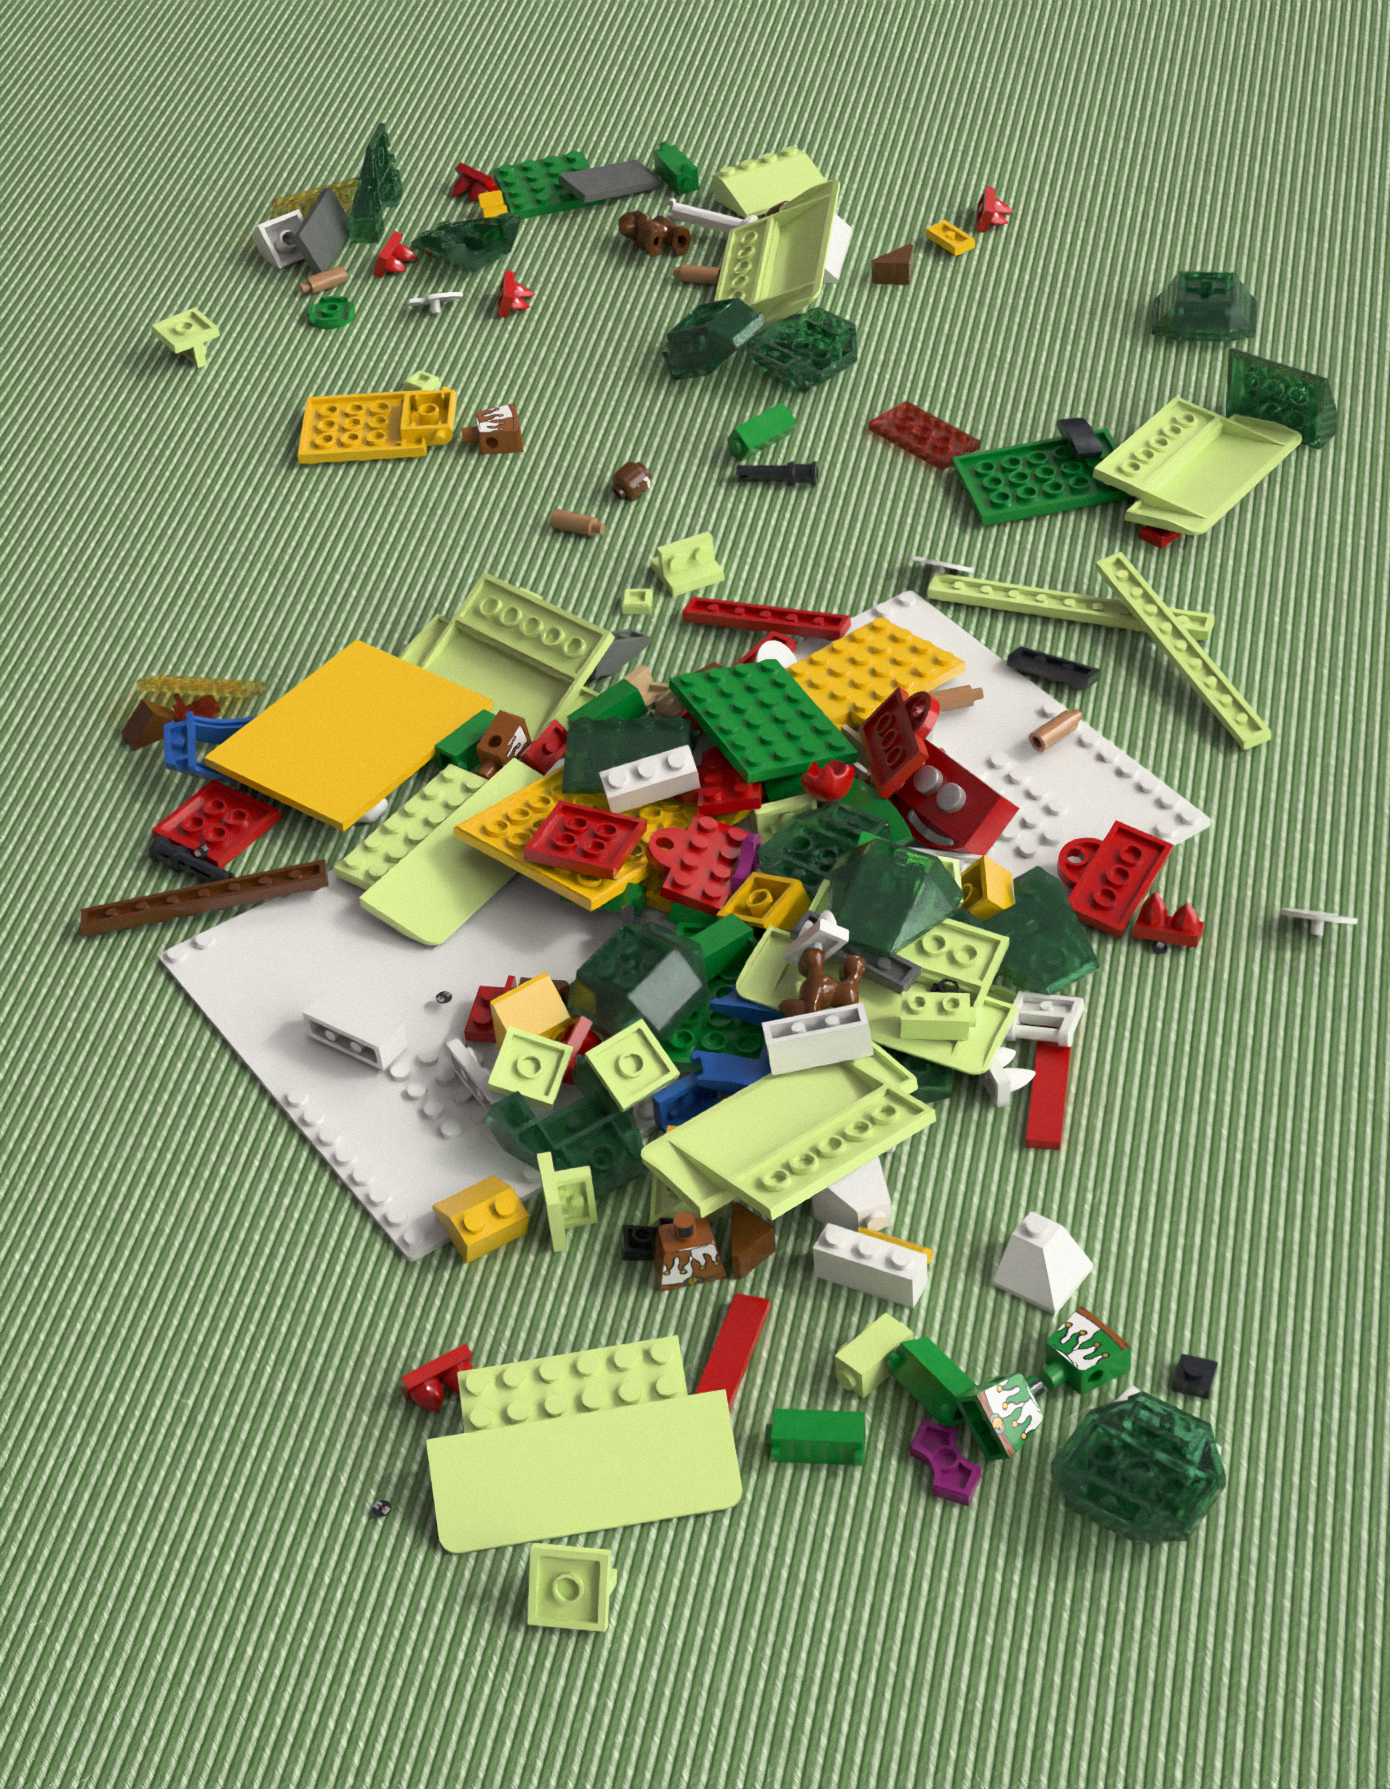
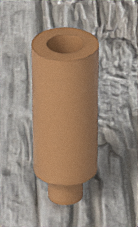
[673,264,721,286]
[299,265,348,294]
[550,509,605,537]
[929,685,984,713]
[1029,709,1083,752]

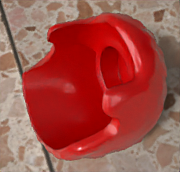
[800,760,855,803]

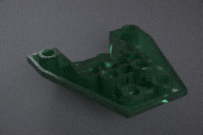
[411,212,521,272]
[828,838,964,957]

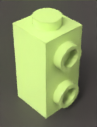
[900,991,976,1041]
[835,1313,913,1398]

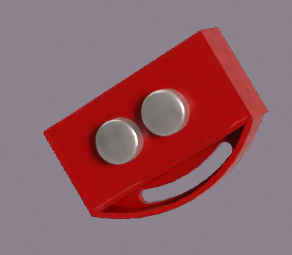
[888,739,1020,855]

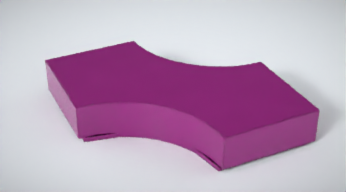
[731,833,762,897]
[909,1419,982,1506]

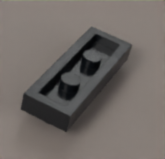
[1007,646,1100,690]

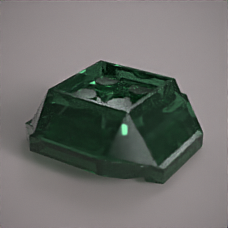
[1152,271,1257,342]
[662,297,767,380]
[747,307,858,394]
[757,800,896,902]
[567,921,710,1041]
[1051,1391,1227,1547]

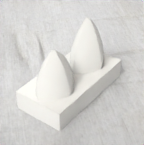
[783,910,849,967]
[978,1046,1036,1108]

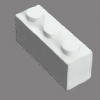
[599,745,701,814]
[302,988,408,1071]
[762,1002,874,1076]
[813,1223,928,1308]

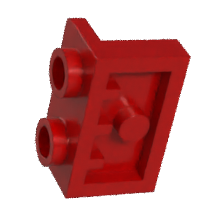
[464,975,517,1043]

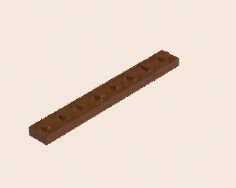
[80,859,329,937]

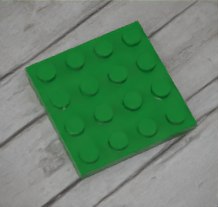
[493,151,604,221]

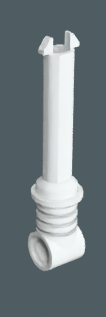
[666,199,759,233]

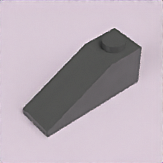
[588,629,653,680]

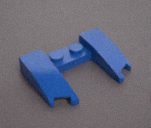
[690,985,785,1096]

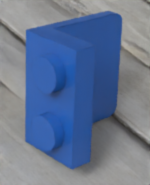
[652,1068,722,1134]

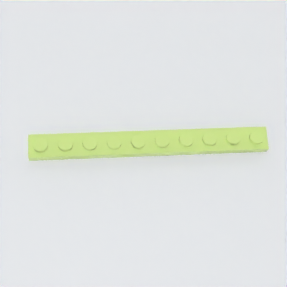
[1096,552,1271,750]
[928,573,1215,641]

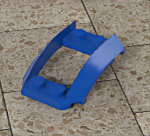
[163,711,258,782]

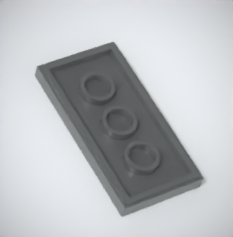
[558,159,662,203]
[292,187,353,274]

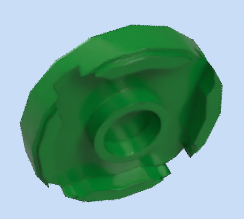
[306,296,356,329]

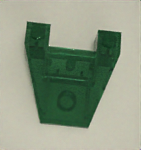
[347,123,404,244]
[946,866,1100,996]
[486,1055,650,1201]

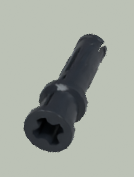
[736,461,819,485]
[149,836,235,883]

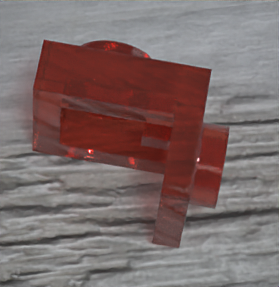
[172,693,221,721]

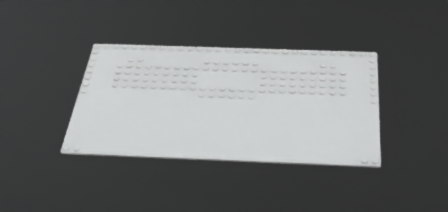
[159,591,1210,1261]

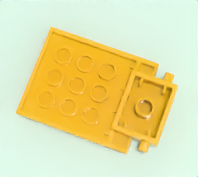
[298,386,457,465]
[786,617,965,732]

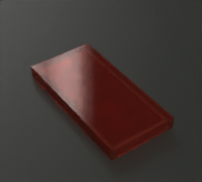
[868,401,980,471]

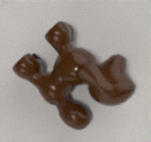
[618,210,690,257]
[778,948,865,1018]

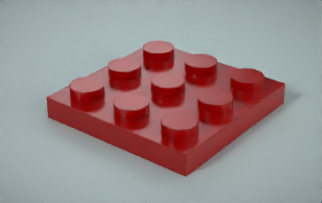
[151,779,281,869]
[524,800,647,880]

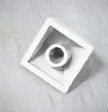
[251,209,305,270]
[811,1156,893,1232]
[993,1211,1093,1315]

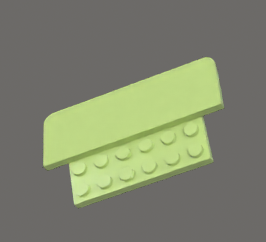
[710,179,840,334]
[1093,396,1302,535]
[399,572,615,741]
[334,758,544,945]
[736,879,1018,1075]
[641,1042,936,1220]
[426,1335,742,1554]

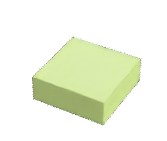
[403,370,440,391]
[622,589,653,614]

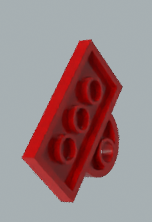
[858,686,940,799]
[673,746,763,816]
[646,813,750,916]
[1057,820,1174,939]

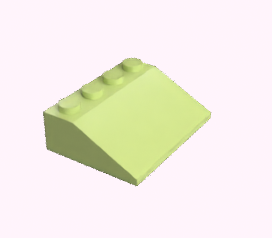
[712,146,826,218]

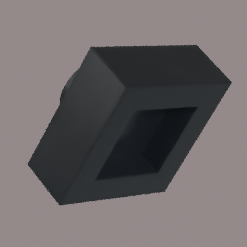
[1172,1353,1218,1400]

